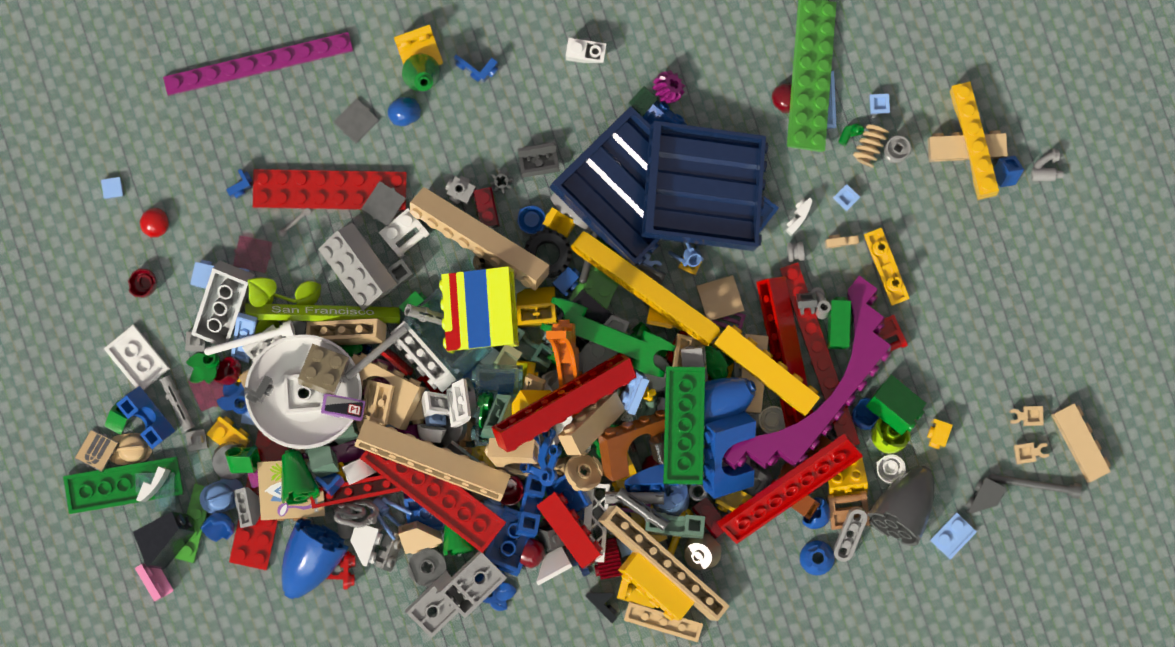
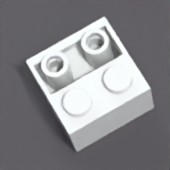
[350,522,383,567]

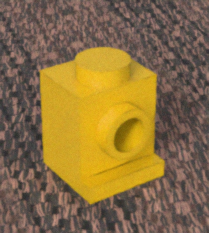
[927,419,953,449]

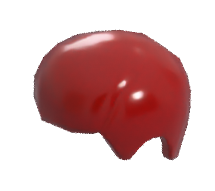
[140,208,169,238]

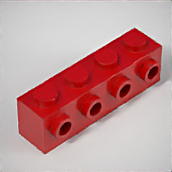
[537,492,603,569]

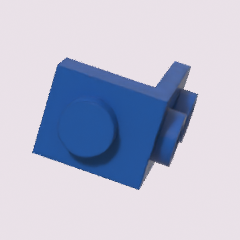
[454,54,498,83]

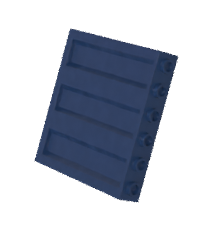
[549,106,665,267]
[641,121,768,251]

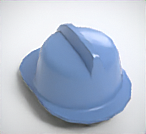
[200,479,244,514]

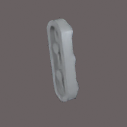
[833,507,867,562]

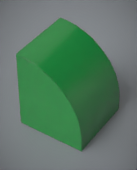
[104,400,132,435]

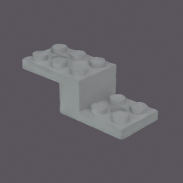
[405,551,507,638]

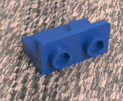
[643,101,687,125]

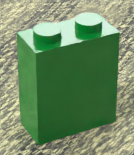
[827,297,851,349]
[866,374,927,435]

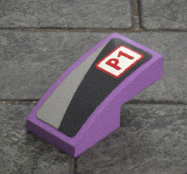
[321,394,365,421]

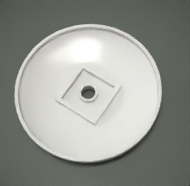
[245,335,362,449]

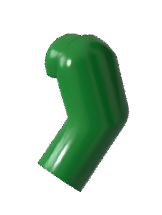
[838,123,864,146]

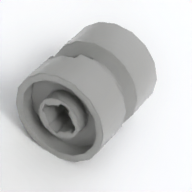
[884,136,911,163]

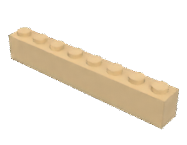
[410,187,550,291]
[355,419,511,502]
[598,506,729,621]

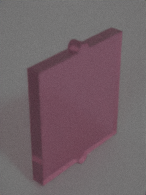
[233,235,273,273]
[188,380,224,412]

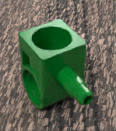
[225,445,261,473]

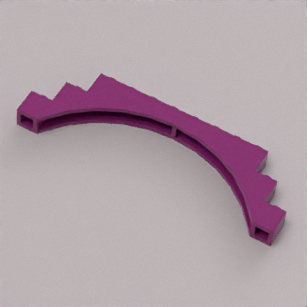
[722,276,892,470]

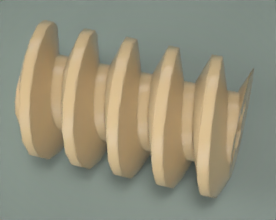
[853,124,889,168]

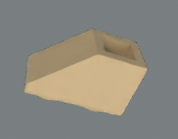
[398,521,442,554]

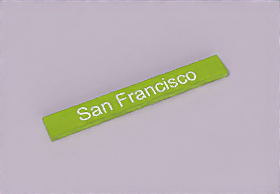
[245,303,400,323]

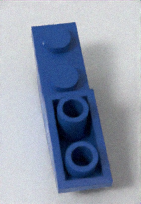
[625,464,704,492]

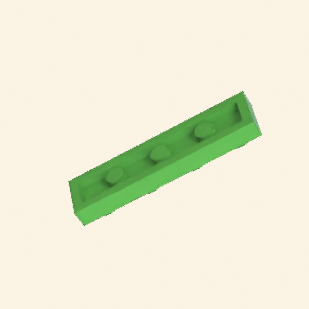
[175,484,208,563]

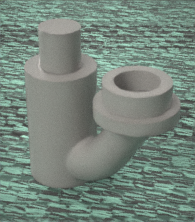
[1031,148,1063,181]
[811,287,831,319]

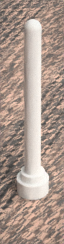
[204,321,295,355]

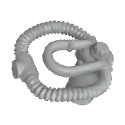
[334,500,380,539]

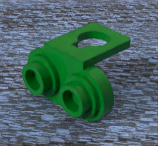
[705,345,734,380]

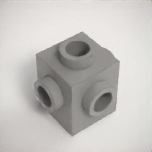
[445,176,476,206]

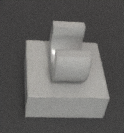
[185,332,206,352]
[185,429,209,452]

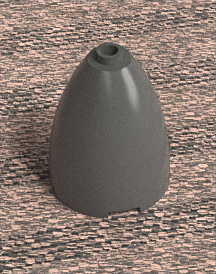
[867,466,934,546]

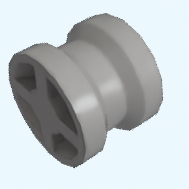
[787,242,804,262]

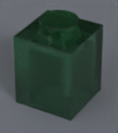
[628,86,658,117]

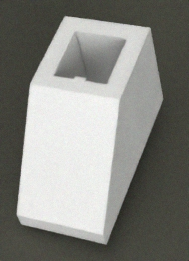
[566,38,606,63]

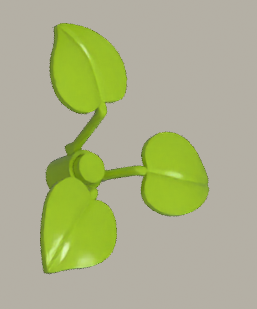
[248,277,321,334]

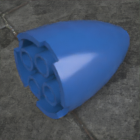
[704,377,757,445]
[281,519,349,599]

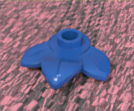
[217,383,248,414]
[483,572,517,611]

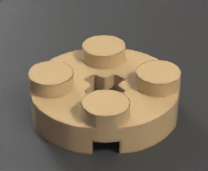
[564,452,603,491]

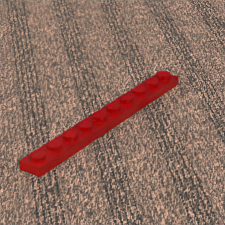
[780,262,860,446]

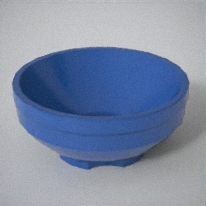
[799,540,835,576]

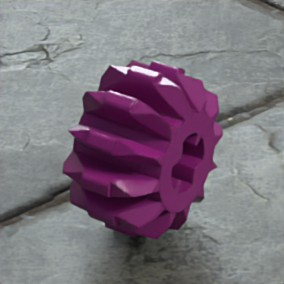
[652,70,685,104]

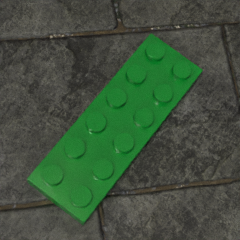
[663,366,705,485]
[63,457,184,514]

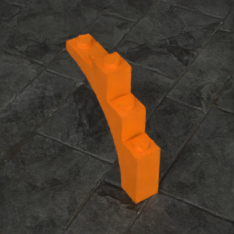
[546,320,583,418]

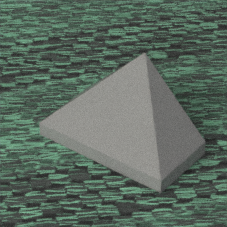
[233,487,261,528]

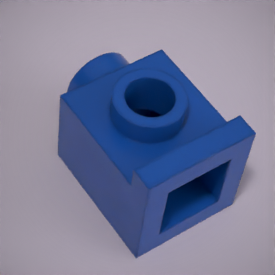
[552,266,581,297]

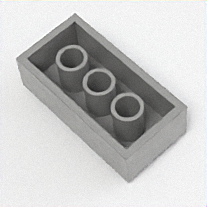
[318,222,397,311]
[191,260,255,345]

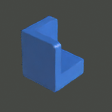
[994,156,1024,187]
[315,473,345,496]

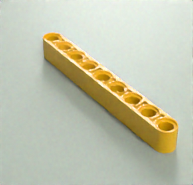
[571,231,720,346]

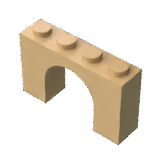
[352,353,426,430]
[485,438,549,480]

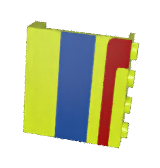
[439,267,519,353]

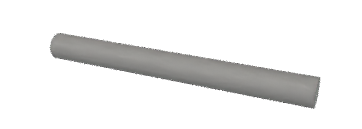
[344,326,408,380]

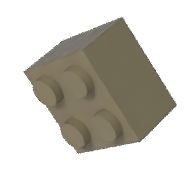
[298,343,349,395]

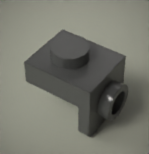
[244,375,274,403]

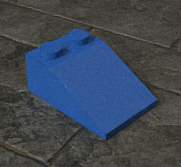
[484,506,531,576]

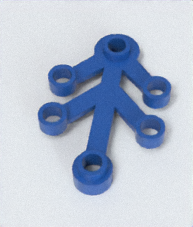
[520,427,562,486]

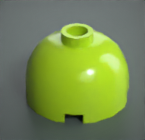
[871,418,911,454]

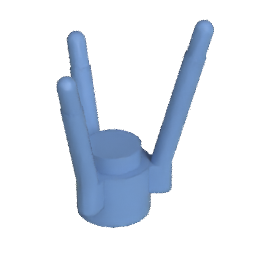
[668,243,703,267]
[369,496,413,540]

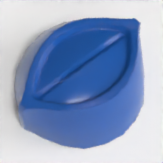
[517,206,546,234]

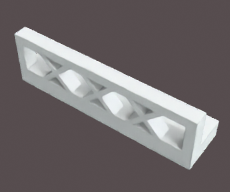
[584,484,610,562]

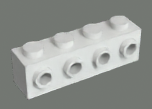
[390,321,456,393]

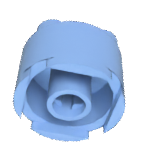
[652,484,690,516]

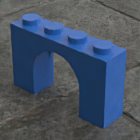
[703,412,756,499]

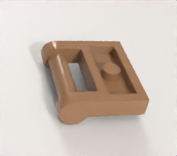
[827,491,870,530]

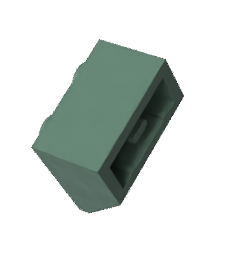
[480,394,515,439]

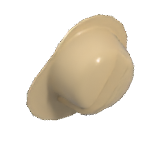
[110,433,152,465]

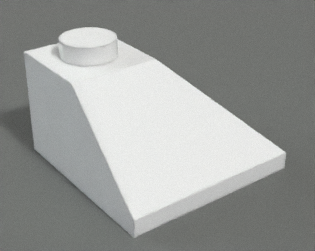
[536,546,572,585]

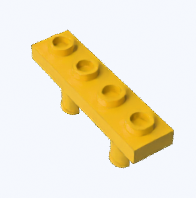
[863,228,910,306]

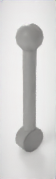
[279,208,311,237]

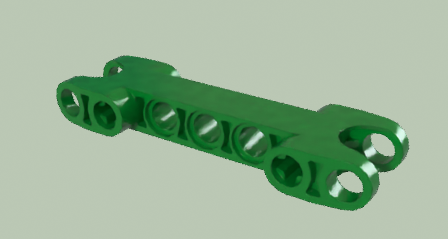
[540,297,676,378]

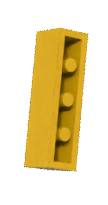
[618,552,695,621]

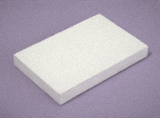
[104,324,170,390]

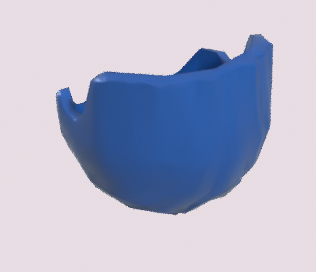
[388,97,421,127]
[852,397,879,430]
[802,497,830,529]
[200,513,234,542]

